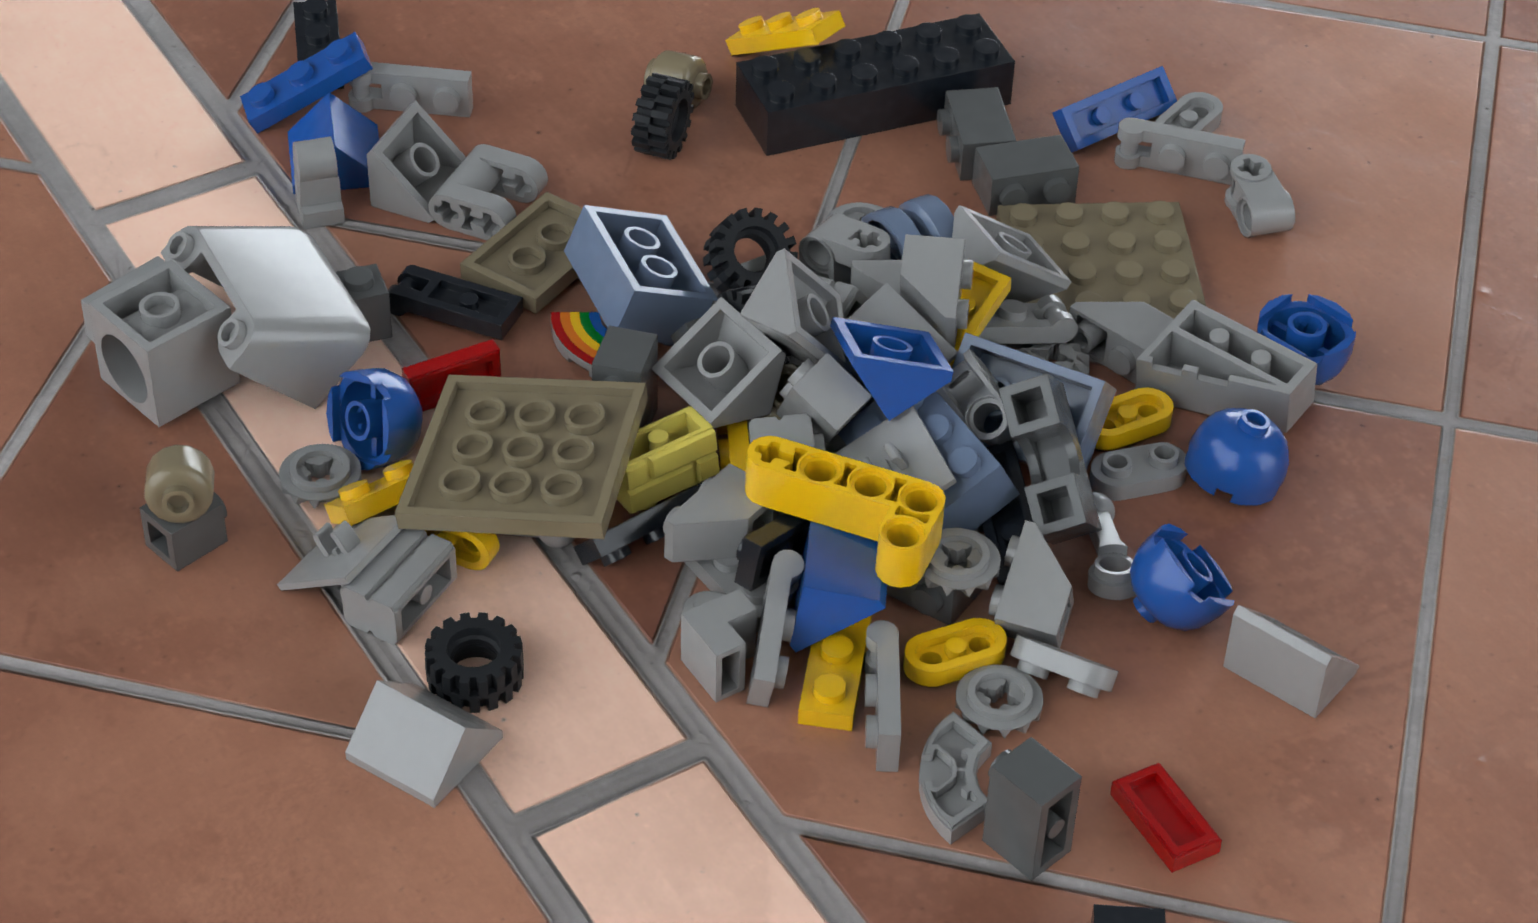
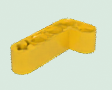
[745,436,946,588]

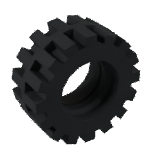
[425,612,524,713]

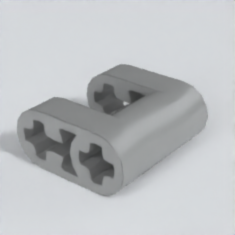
[428,144,548,241]

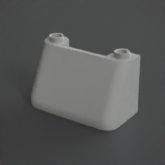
[161,226,371,409]

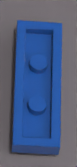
[240,32,373,134]
[1052,66,1177,153]

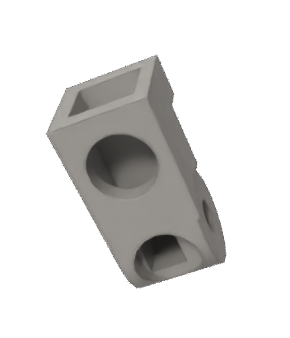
[293,136,345,229]

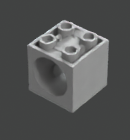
[88,260,240,427]

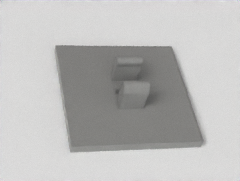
[835,406,957,491]
[277,515,402,591]

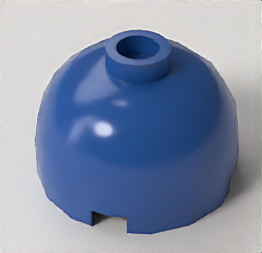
[1257,294,1356,385]
[326,368,423,470]
[1184,408,1289,506]
[1130,524,1235,631]

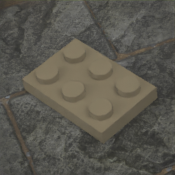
[460,192,582,314]

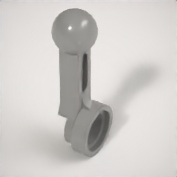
[1087,492,1136,600]

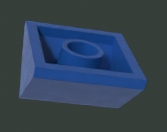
[288,92,379,194]
[830,317,954,421]
[790,522,887,652]

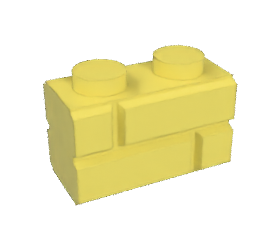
[617,406,720,514]

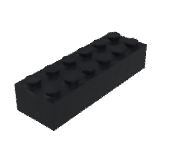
[735,13,1015,156]

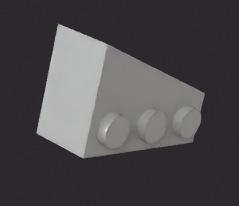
[1135,299,1317,433]

